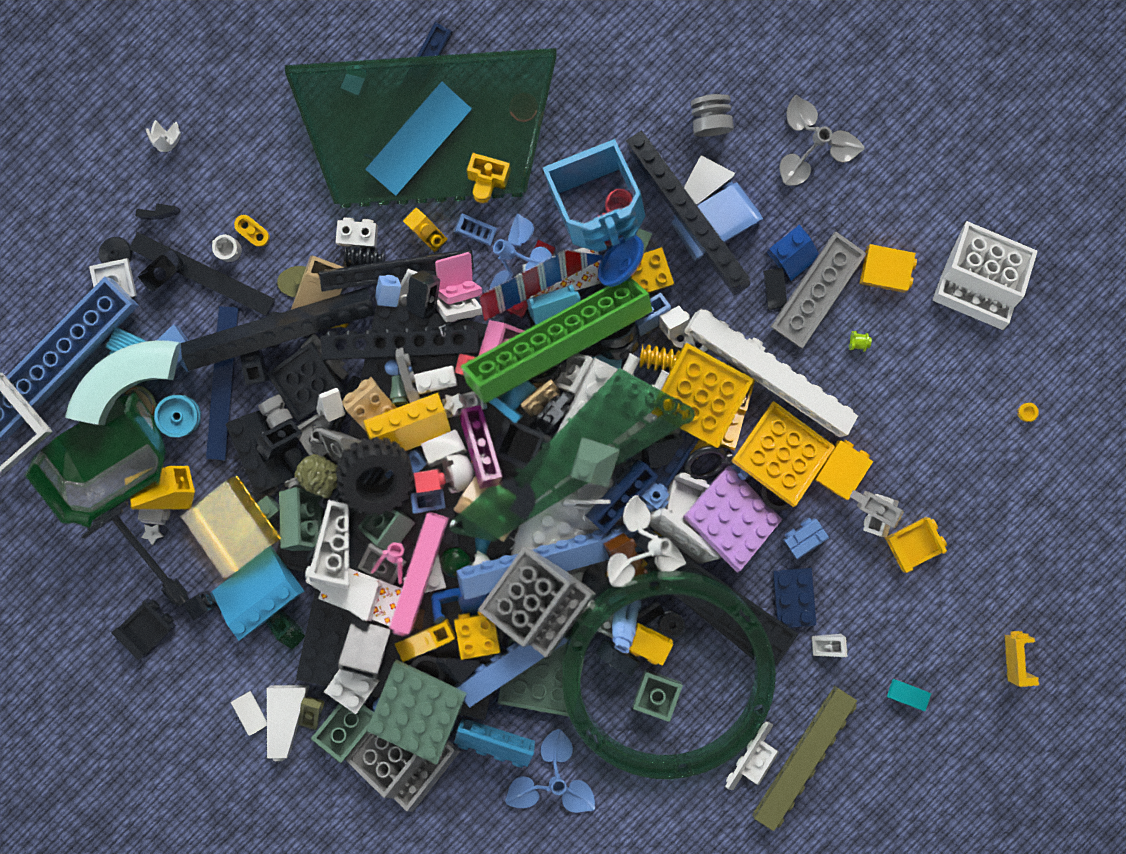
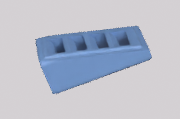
[453,213,497,246]

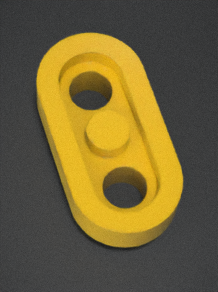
[234,215,270,247]

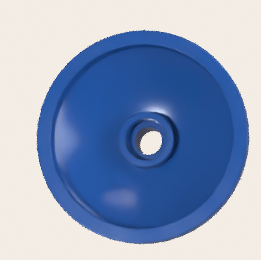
[598,235,644,287]

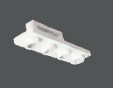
[725,722,779,790]

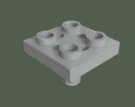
[298,414,341,457]

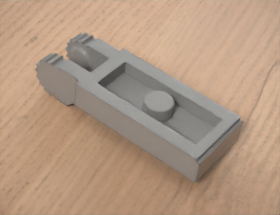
[396,348,420,403]

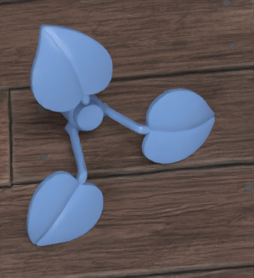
[489,214,552,290]
[505,729,595,813]

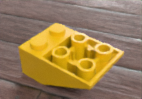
[127,466,195,509]

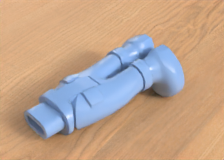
[608,590,641,653]

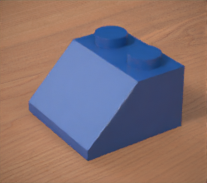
[767,225,819,281]

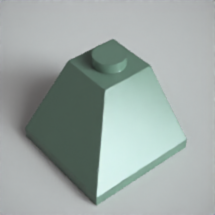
[570,437,620,487]

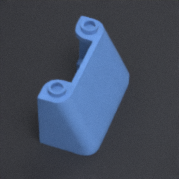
[671,181,763,262]

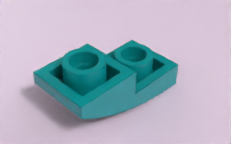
[887,679,931,711]

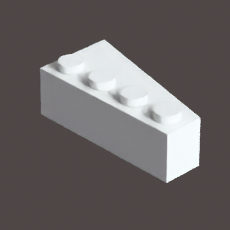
[309,500,349,590]

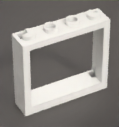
[0,373,53,477]

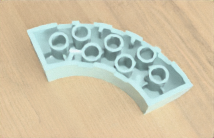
[65,340,181,425]

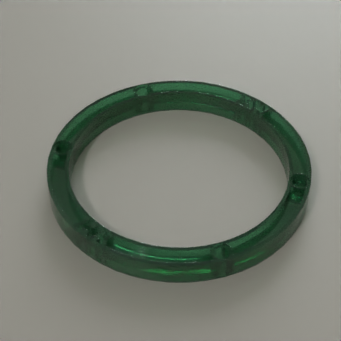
[562,571,776,779]

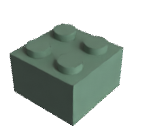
[632,669,683,722]

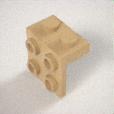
[521,373,561,417]
[342,377,397,431]

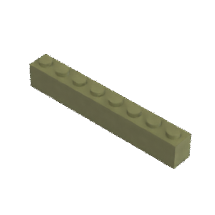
[752,685,857,831]

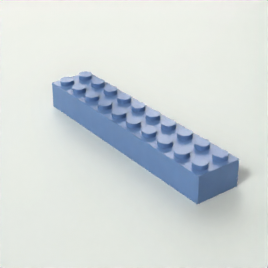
[0,276,139,441]

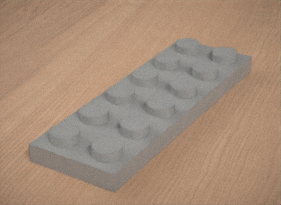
[770,232,867,348]

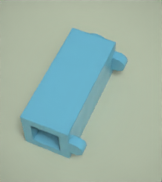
[527,284,581,325]

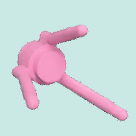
[371,543,404,584]

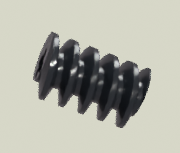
[344,245,386,267]

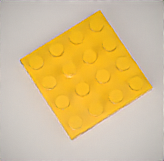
[649,343,754,448]
[731,401,835,507]

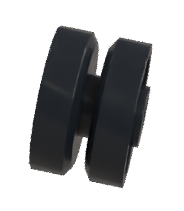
[597,321,640,360]

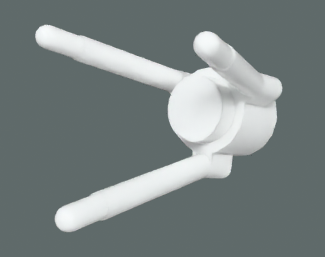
[561,482,610,510]

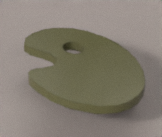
[277,266,306,297]

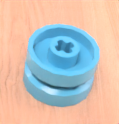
[154,395,201,437]

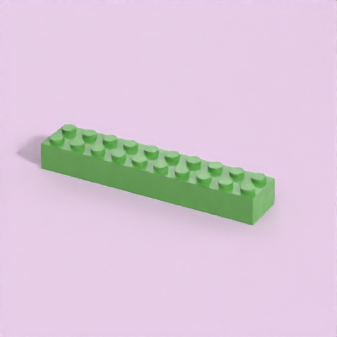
[461,277,653,404]

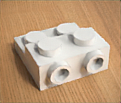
[324,670,379,714]

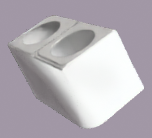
[421,430,467,467]

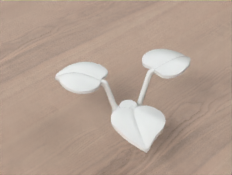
[608,495,686,587]

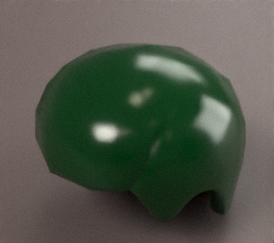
[440,547,471,578]

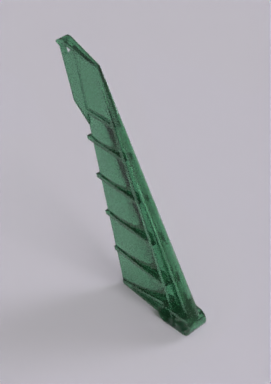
[449,368,695,542]

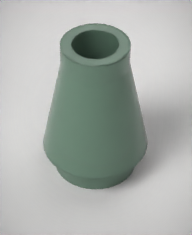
[390,375,408,405]

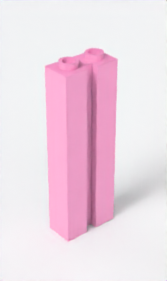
[390,512,449,636]

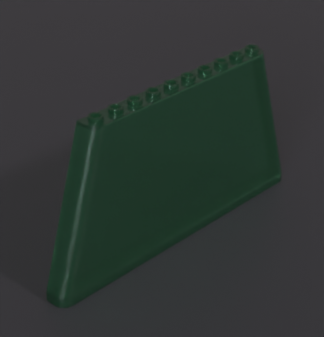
[285,48,557,208]

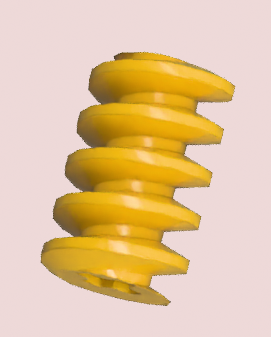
[639,344,680,372]

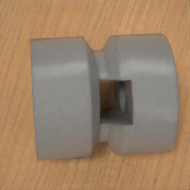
[258,395,293,429]

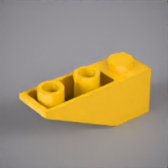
[395,619,456,662]

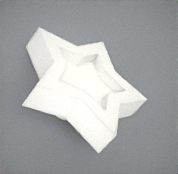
[444,393,465,416]
[141,524,164,545]

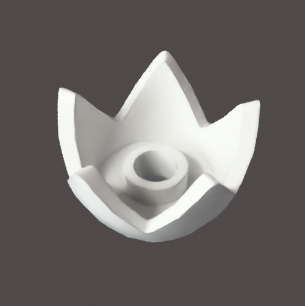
[146,120,181,152]

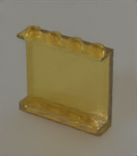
[181,476,280,580]

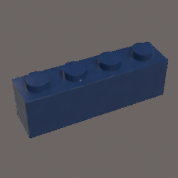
[585,459,659,534]

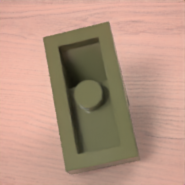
[298,696,324,730]

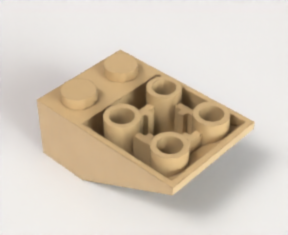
[291,256,343,310]

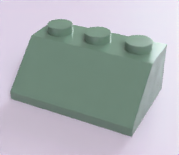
[279,487,323,551]

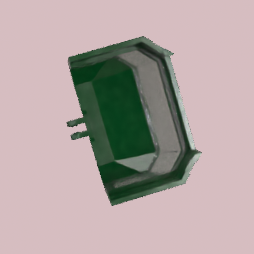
[25,391,166,528]

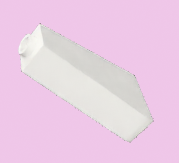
[305,564,383,621]
[267,685,309,761]

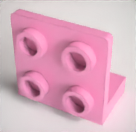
[435,252,482,305]

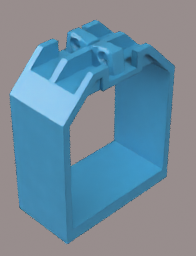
[543,139,645,252]

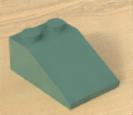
[311,703,374,764]

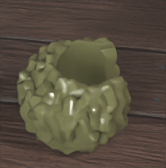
[295,454,338,499]

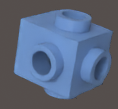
[639,482,670,512]

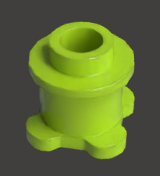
[849,331,872,352]

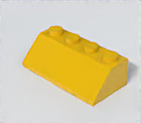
[364,393,451,451]

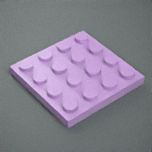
[683,466,782,572]

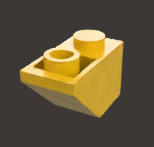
[403,208,448,252]

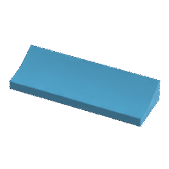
[365,82,472,196]

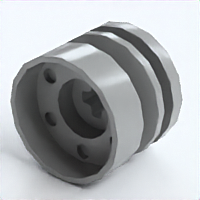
[690,94,734,137]

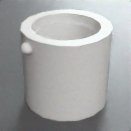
[212,235,242,262]

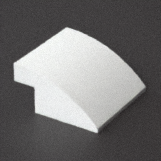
[933,221,1037,330]

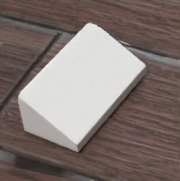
[231,691,267,736]

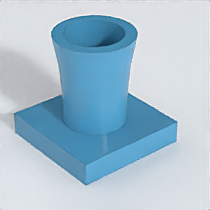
[489,380,537,423]

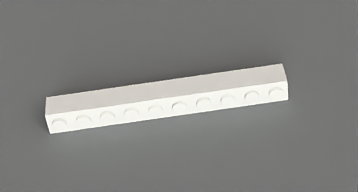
[684,309,858,437]

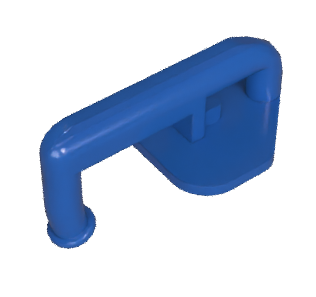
[431,588,490,624]

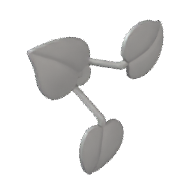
[779,95,865,186]

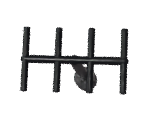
[81,498,189,607]

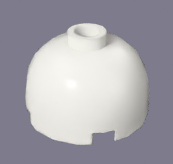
[443,453,476,493]

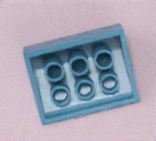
[212,545,305,641]
[454,717,535,768]

